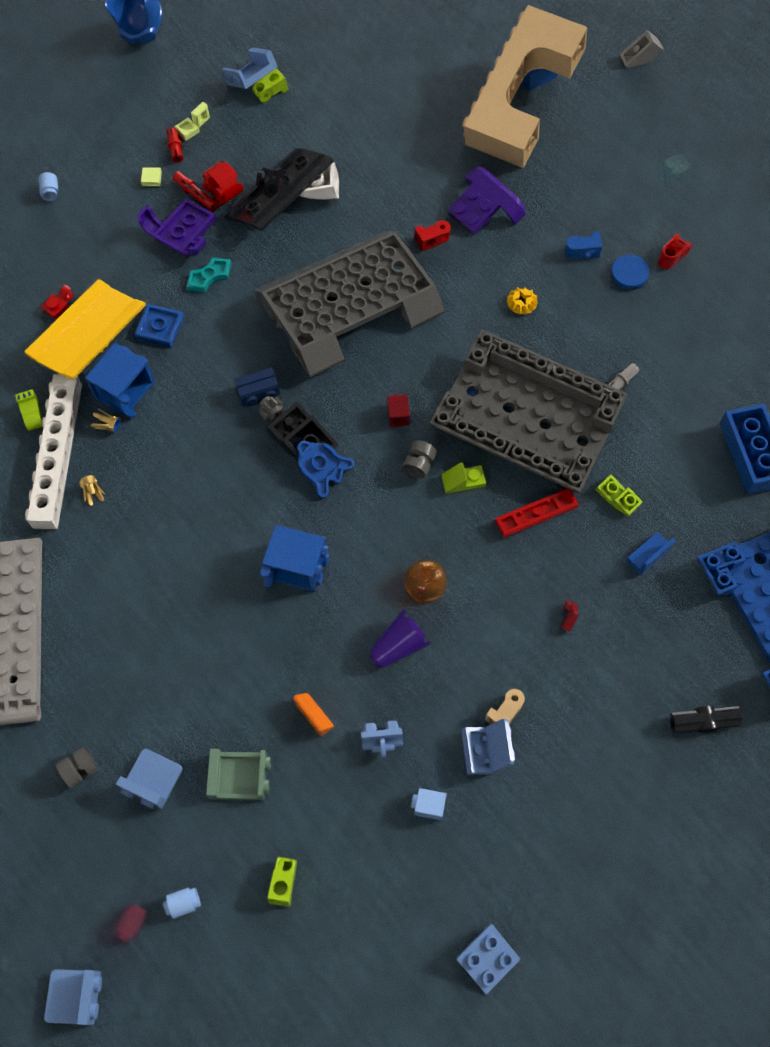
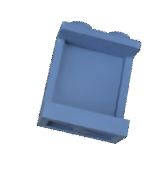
[222,48,278,89]

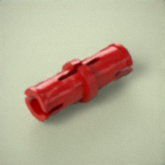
[166,127,183,163]

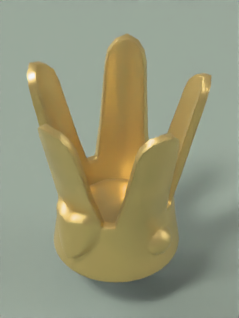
[90,408,123,433]
[79,475,105,506]

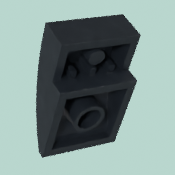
[265,401,339,462]

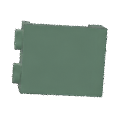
[206,749,271,800]

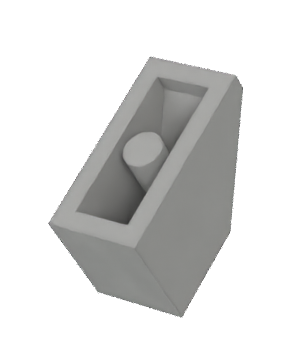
[620,30,664,68]

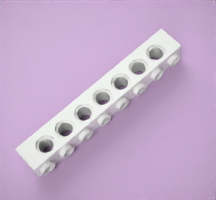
[25,374,82,530]

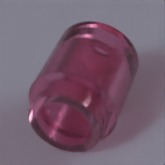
[114,903,148,943]

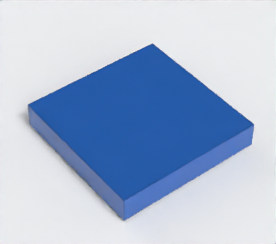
[134,304,184,347]

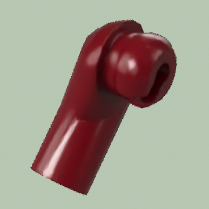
[560,600,578,632]

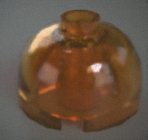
[404,559,447,603]

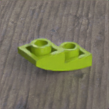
[595,474,642,516]

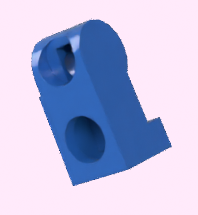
[564,232,602,259]

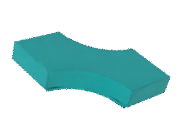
[186,258,232,292]

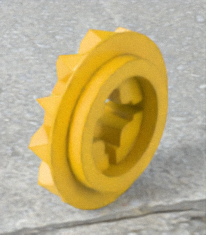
[507,287,538,314]

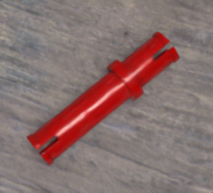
[172,171,218,212]

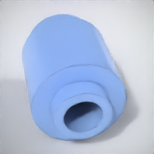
[38,172,59,201]
[163,887,201,919]

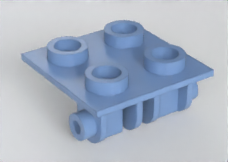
[456,923,521,995]

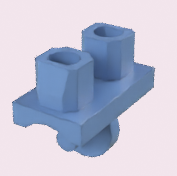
[361,721,403,758]

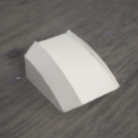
[299,162,339,200]

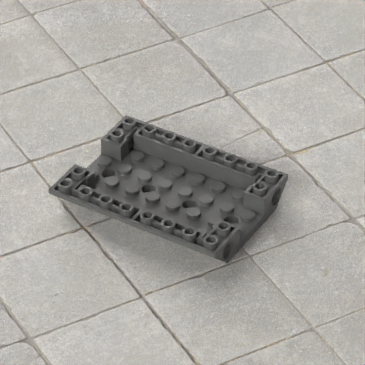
[429,329,628,494]

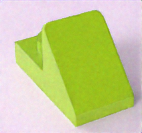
[441,462,486,494]

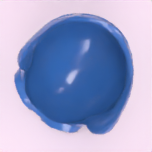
[105,0,162,44]

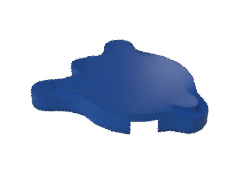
[296,441,354,498]

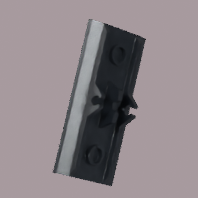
[224,148,334,232]

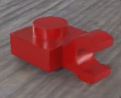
[40,285,74,320]

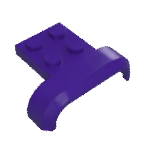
[448,167,526,235]
[137,198,216,257]

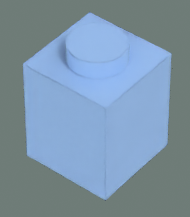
[411,788,447,820]

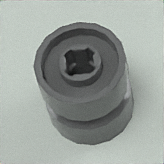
[402,440,437,479]
[55,745,99,789]

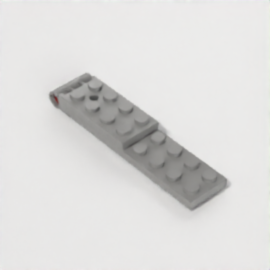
[0,538,42,725]

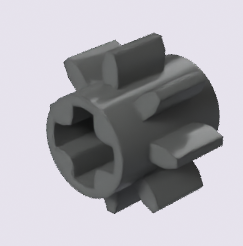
[259,396,284,421]

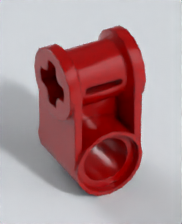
[658,234,693,270]

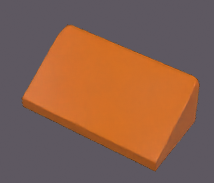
[293,693,334,736]

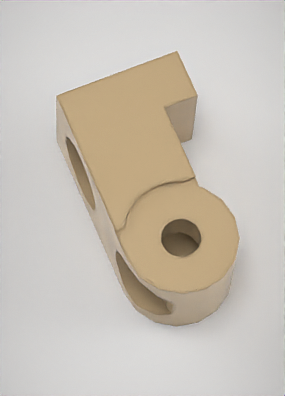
[484,689,525,725]

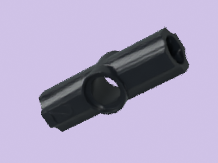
[670,706,743,733]

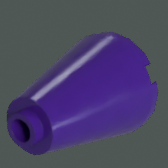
[369,609,432,668]

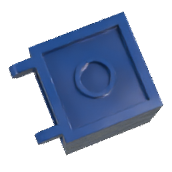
[85,343,155,418]
[260,525,330,592]

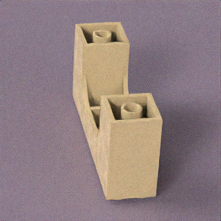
[462,5,587,168]

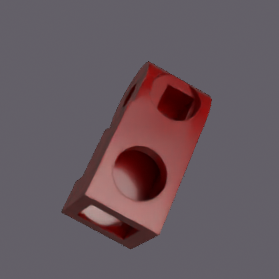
[414,220,451,252]

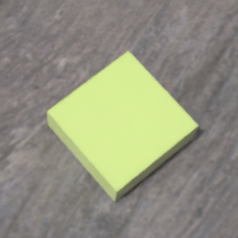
[191,102,210,128]
[174,118,200,141]
[141,168,162,186]

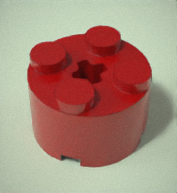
[202,160,243,206]

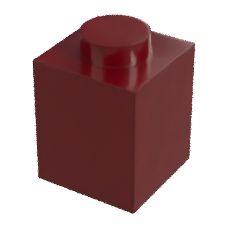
[387,394,410,427]

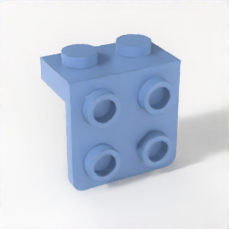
[461,719,515,775]
[116,749,183,809]
[44,969,102,1025]

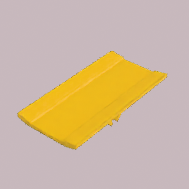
[24,279,146,380]

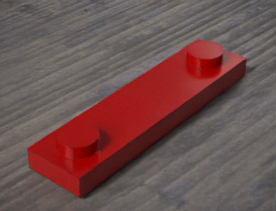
[494,488,579,539]

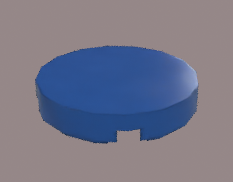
[611,255,650,289]

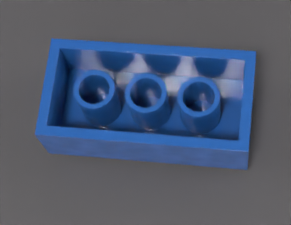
[719,403,770,494]

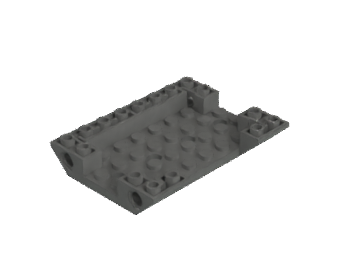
[253,231,444,377]

